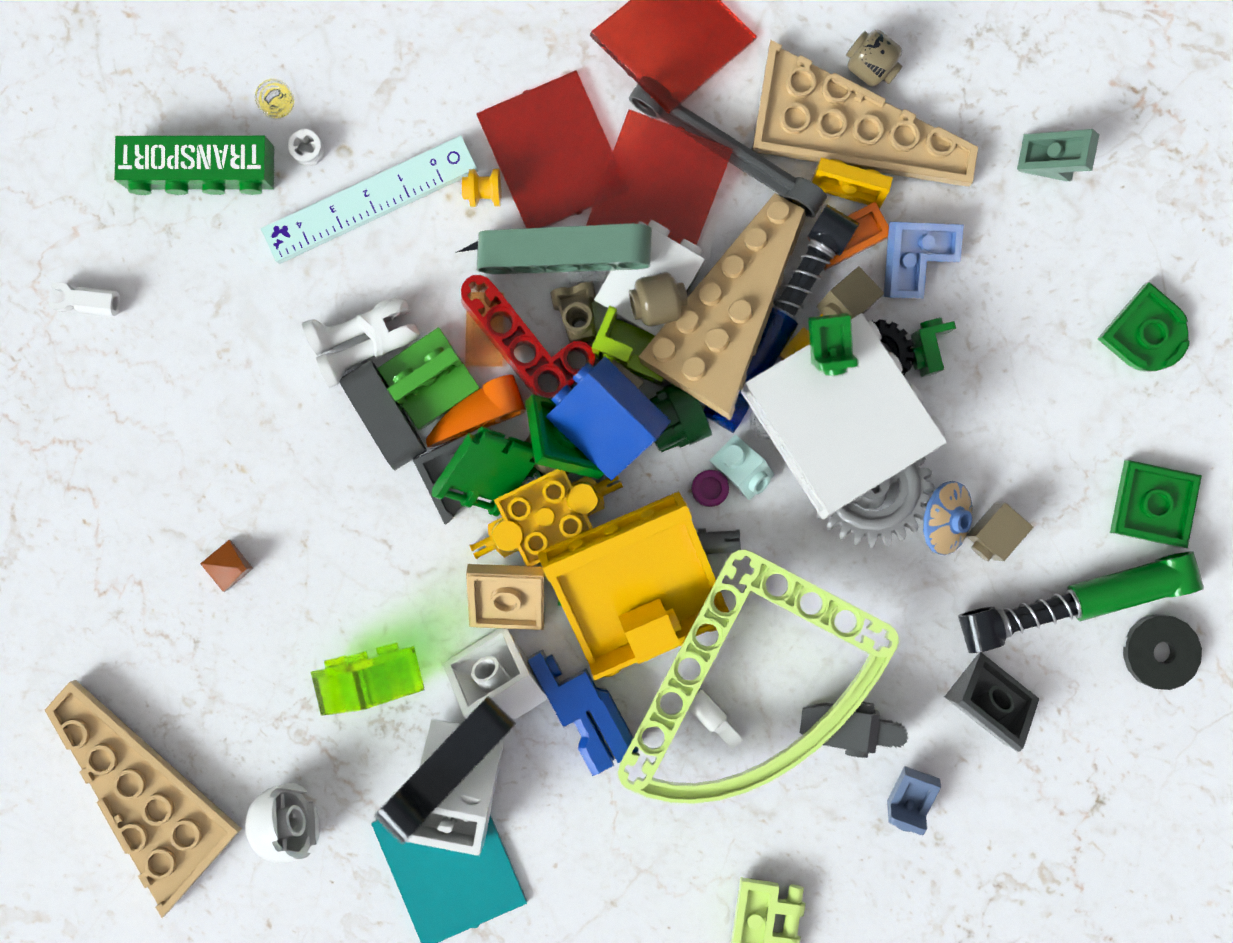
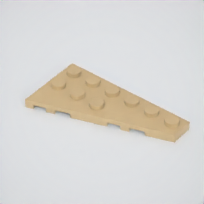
[752,40,978,187]
[638,193,806,421]
[45,680,242,918]

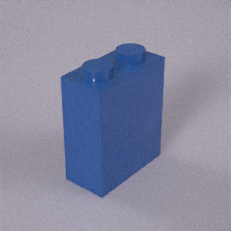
[546,356,671,481]

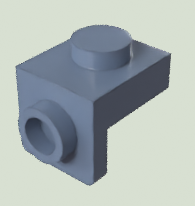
[887,766,941,835]

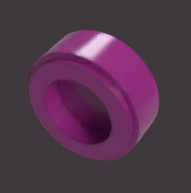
[691,470,729,507]

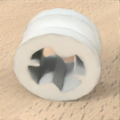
[288,129,325,166]

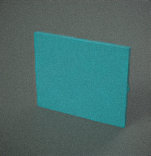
[371,814,527,943]

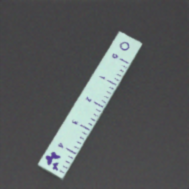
[261,135,478,264]

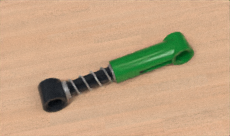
[958,551,1204,653]

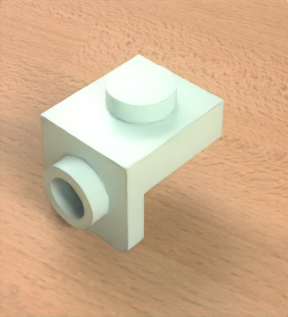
[709,434,774,500]

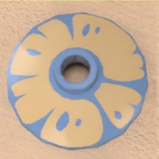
[923,481,973,555]

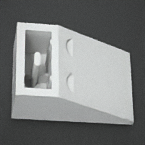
[406,719,505,856]

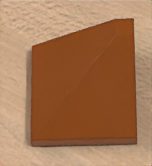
[200,540,253,592]

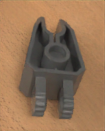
[800,702,909,758]

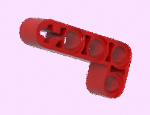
[461,275,595,399]

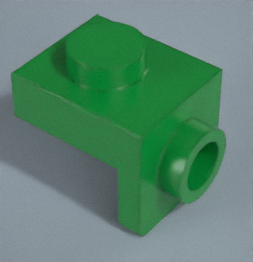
[808,313,858,376]
[910,318,956,377]

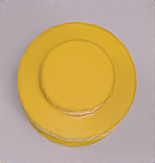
[462,169,501,207]

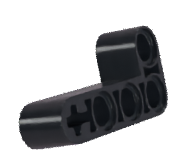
[374,696,516,844]

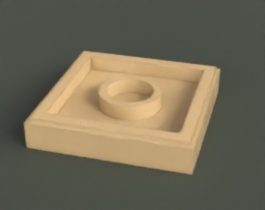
[466,564,545,630]

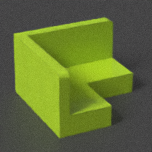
[592,306,664,386]

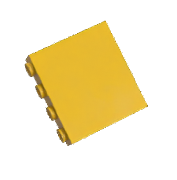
[538,491,729,680]

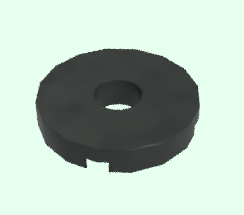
[1123,615,1202,690]

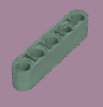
[476,224,652,274]

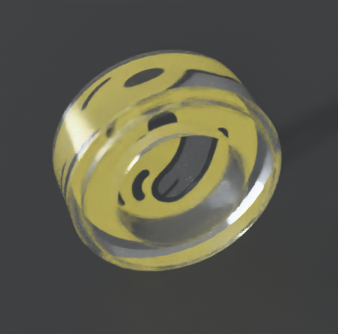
[255,79,295,119]

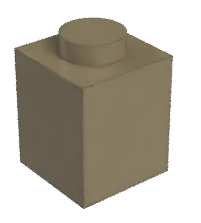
[816,266,884,319]
[966,502,1034,562]

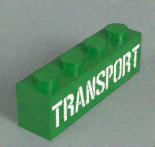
[114,135,274,195]

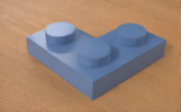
[884,222,964,299]

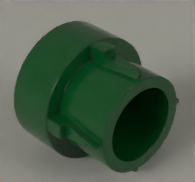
[649,384,712,452]

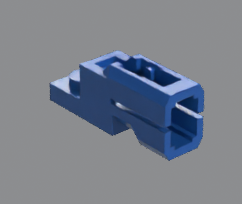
[528,650,639,776]

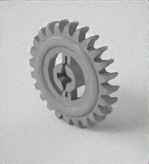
[811,457,935,548]

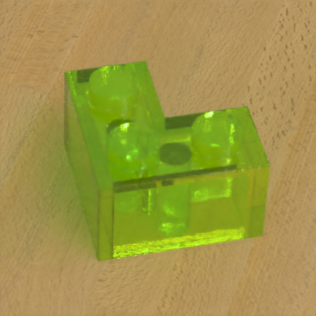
[311,642,425,716]

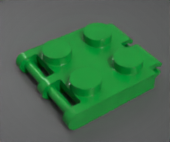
[431,427,535,516]

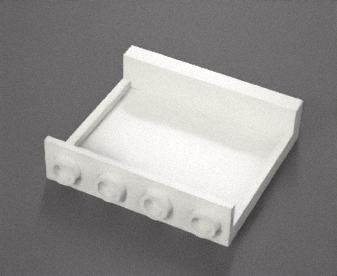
[741,313,947,520]

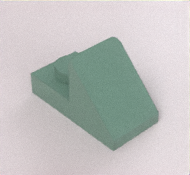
[1017,129,1100,181]

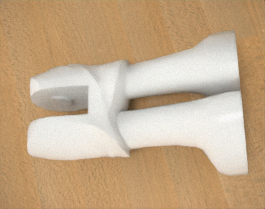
[302,298,420,388]

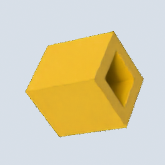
[618,598,682,664]

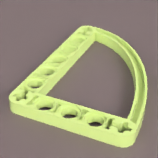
[618,550,899,804]

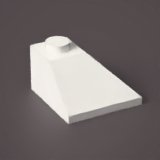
[442,628,548,719]

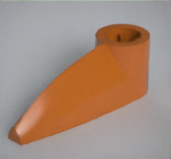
[426,375,526,448]

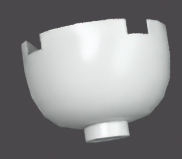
[245,783,319,863]

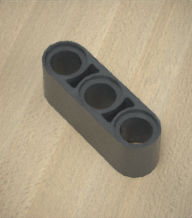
[339,360,427,470]

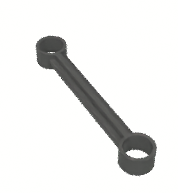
[629,78,827,218]

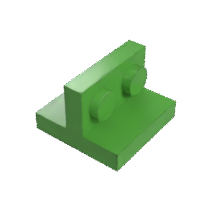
[377,327,481,431]

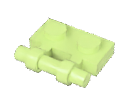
[731,877,806,943]

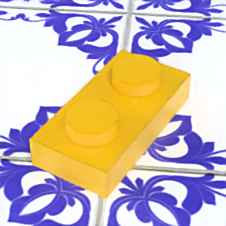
[812,157,893,208]

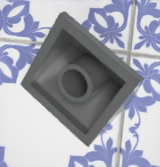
[944,652,1039,752]

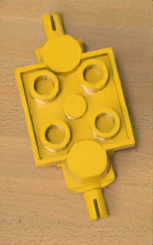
[469,469,623,566]

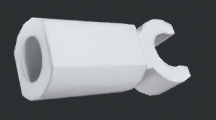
[48,282,121,316]
[688,688,743,750]

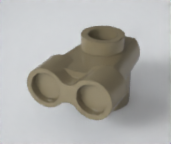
[550,282,596,343]

